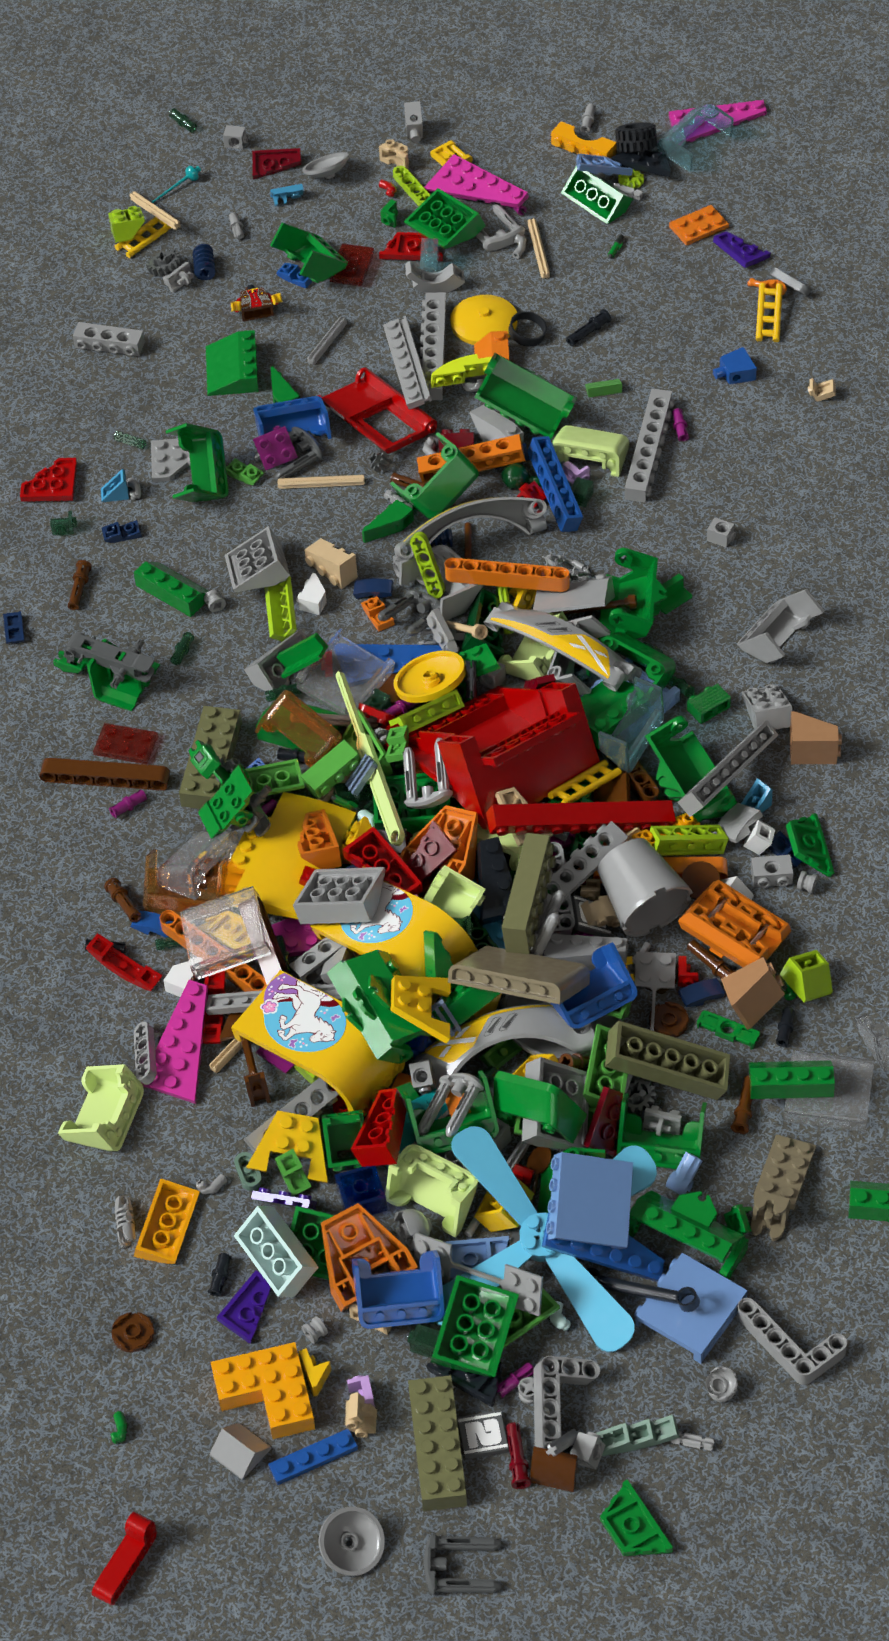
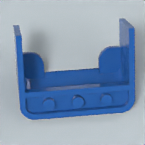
[253,396,332,439]

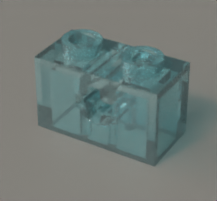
[420,238,439,272]

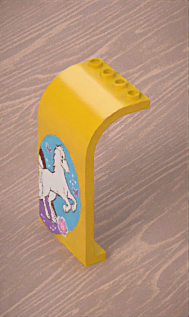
[310,881,478,1005]
[231,970,405,1117]

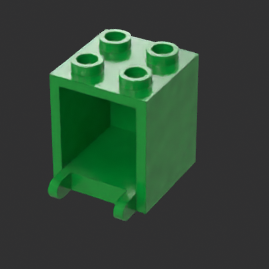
[322,1110,364,1171]

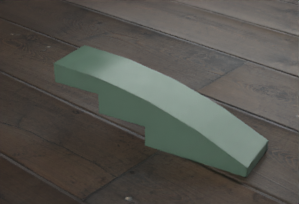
[595,1415,680,1456]

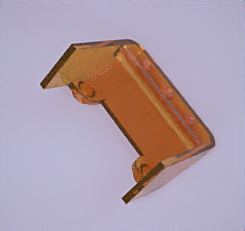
[255,690,342,767]
[143,849,229,920]

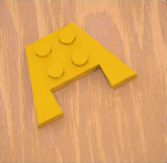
[390,975,451,1044]
[246,1111,328,1183]

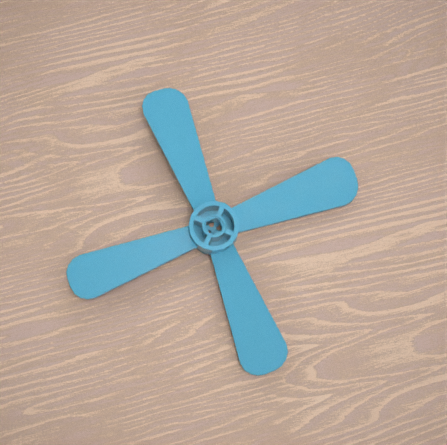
[436,1126,657,1353]

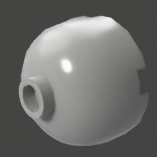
[394,1209,432,1252]

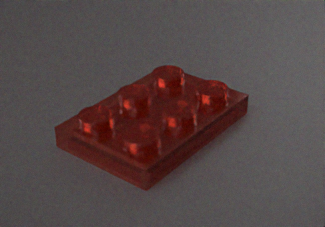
[329,243,374,286]
[93,723,158,765]

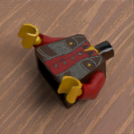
[231,285,283,322]

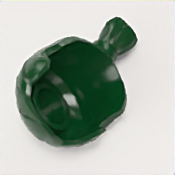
[501,463,541,490]

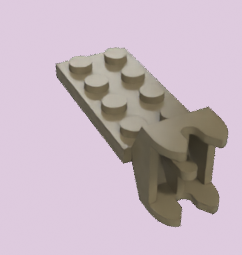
[750,1134,816,1241]

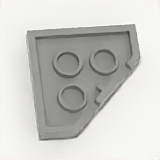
[151,438,189,482]

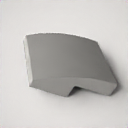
[713,803,763,843]

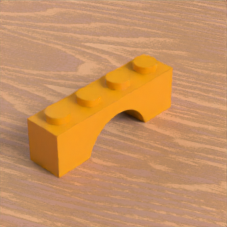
[551,121,616,159]

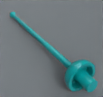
[152,165,201,203]

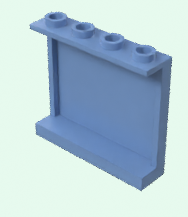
[546,1152,633,1250]
[634,1253,747,1364]

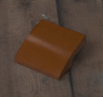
[530,1446,578,1492]

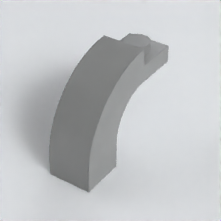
[405,261,465,293]

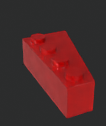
[342,826,423,896]
[351,1088,407,1167]

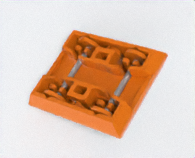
[678,880,791,967]

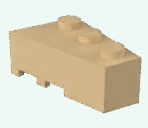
[305,538,358,589]

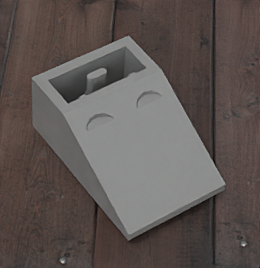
[742,684,792,730]

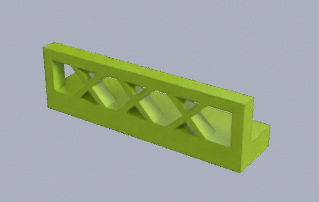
[264,576,297,642]
[388,690,465,733]
[650,825,729,856]

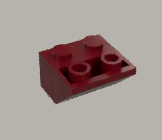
[439,429,474,452]

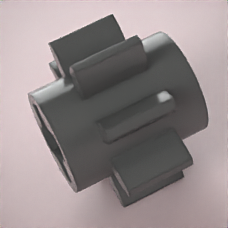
[369,450,391,473]

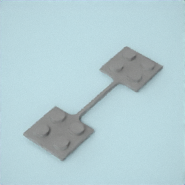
[635,952,676,1031]
[414,1232,543,1316]

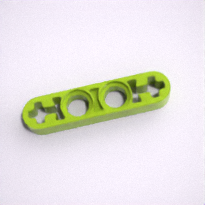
[393,166,430,206]
[410,532,446,598]

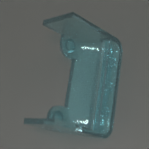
[657,104,734,172]
[598,676,664,773]

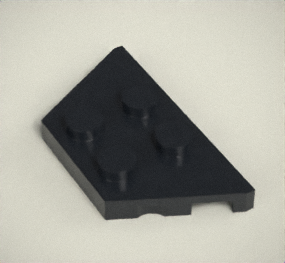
[611,151,671,177]
[426,1361,503,1407]

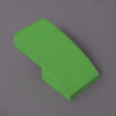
[385,725,409,763]
[275,1149,312,1197]

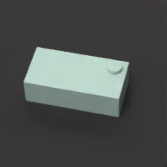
[234,1206,318,1297]

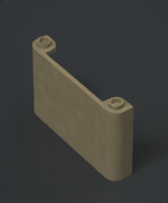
[448,946,590,1004]

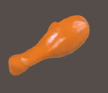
[747,278,787,297]

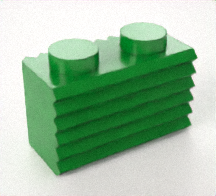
[687,684,731,724]

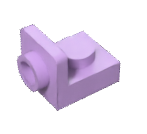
[563,461,590,487]
[347,1375,375,1407]

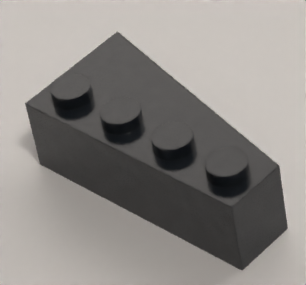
[476,836,513,925]

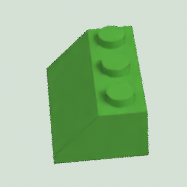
[301,740,361,799]

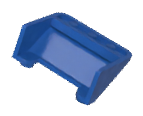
[550,942,637,1029]
[352,1250,445,1329]

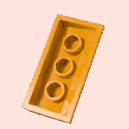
[134,1178,200,1264]

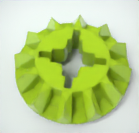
[618,169,644,188]

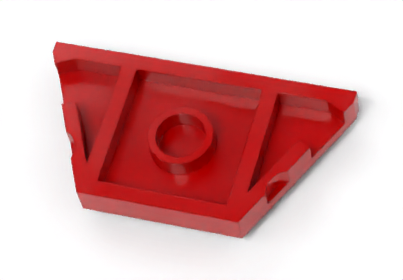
[379,232,443,261]

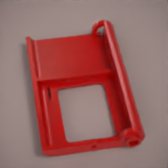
[317,367,437,454]

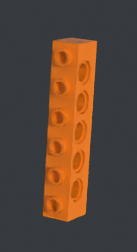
[417,434,525,482]

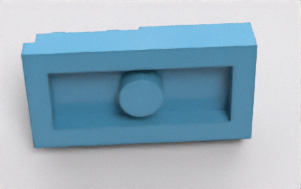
[270,184,304,206]

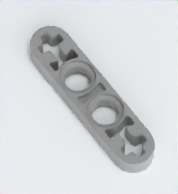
[134,1021,157,1085]

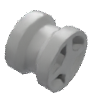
[204,589,226,612]
[797,871,818,894]
[302,1316,328,1344]
[518,1377,534,1404]

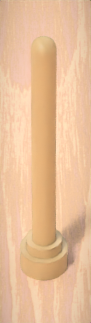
[446,620,488,640]

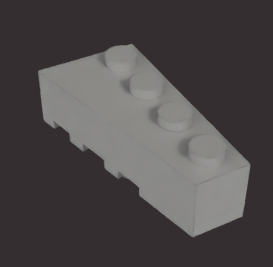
[544,934,627,971]

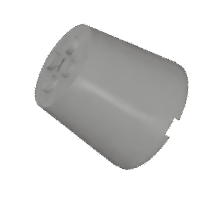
[597,838,693,937]

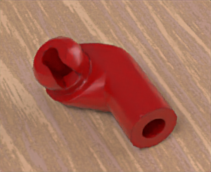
[379,179,397,197]

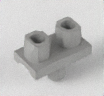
[163,262,195,293]
[643,1105,682,1136]

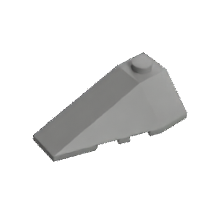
[470,405,524,444]
[244,629,307,696]

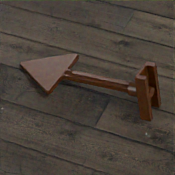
[220,1012,271,1107]

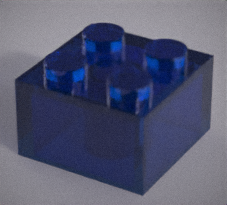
[335,1166,387,1215]

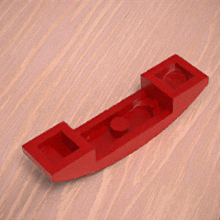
[86,933,163,991]
[202,971,226,1044]

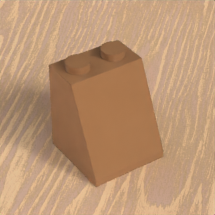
[789,711,842,764]
[721,957,785,1030]

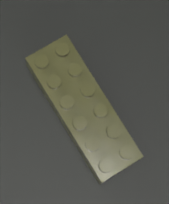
[179,706,242,809]
[502,833,556,954]
[605,1021,730,1100]
[408,1375,467,1511]

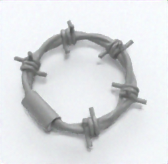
[542,551,593,580]

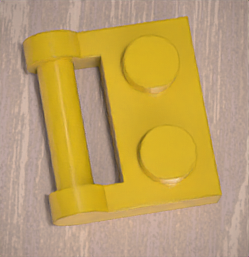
[430,140,473,166]

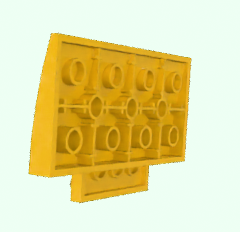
[227,792,357,919]

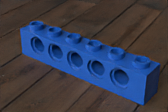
[527,436,583,532]

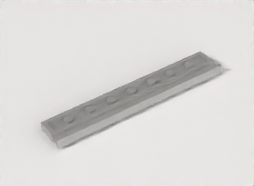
[383,316,432,410]

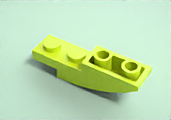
[431,354,492,388]

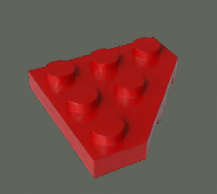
[20,458,77,502]

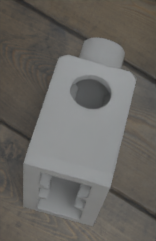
[404,101,423,143]

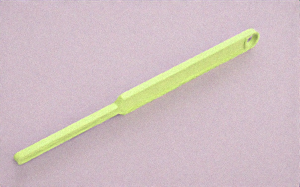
[336,672,405,846]

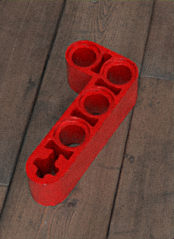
[92,1511,157,1605]

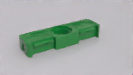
[697,1010,760,1049]

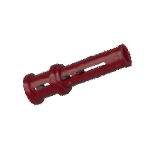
[506,1422,531,1489]

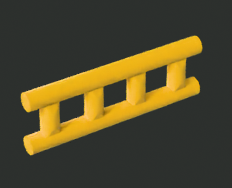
[115,217,171,258]
[756,283,783,342]
[548,759,622,803]

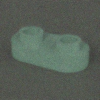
[234,1152,262,1191]

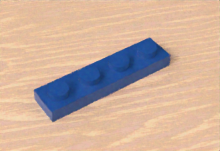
[268,1429,358,1485]

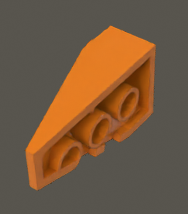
[474,331,509,360]
[297,809,342,869]

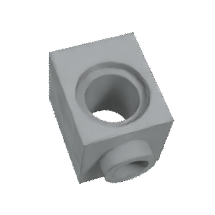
[223,125,248,149]
[707,517,736,548]
[480,661,506,689]
[409,1060,437,1093]
[570,1432,606,1470]

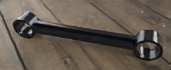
[586,1268,700,1312]

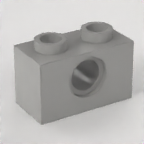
[751,855,793,888]

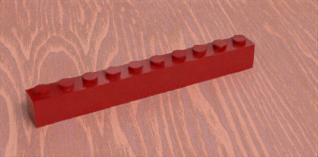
[486,800,676,836]

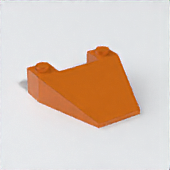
[399,805,478,881]
[321,1203,418,1312]

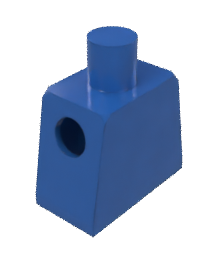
[713,347,757,384]

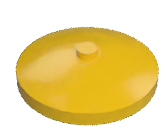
[450,295,518,345]
[394,651,466,703]

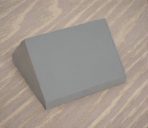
[210,1423,272,1480]

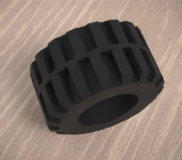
[615,122,657,153]

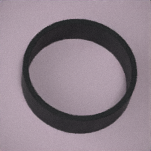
[508,311,547,347]

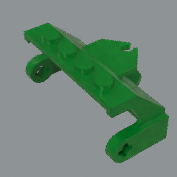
[474,353,577,439]
[598,548,667,640]
[645,715,737,822]
[327,950,431,1064]
[628,1190,748,1279]

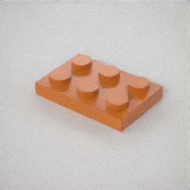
[669,205,729,246]

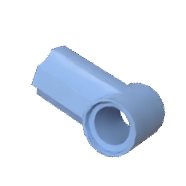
[666,1152,702,1195]

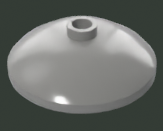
[302,152,349,179]
[319,1507,385,1576]

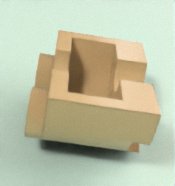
[379,139,409,169]
[580,895,620,927]
[345,1392,377,1437]

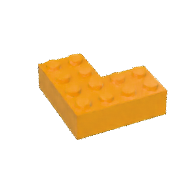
[211,1342,315,1439]

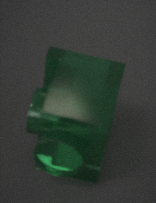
[363,688,391,717]
[333,783,362,807]

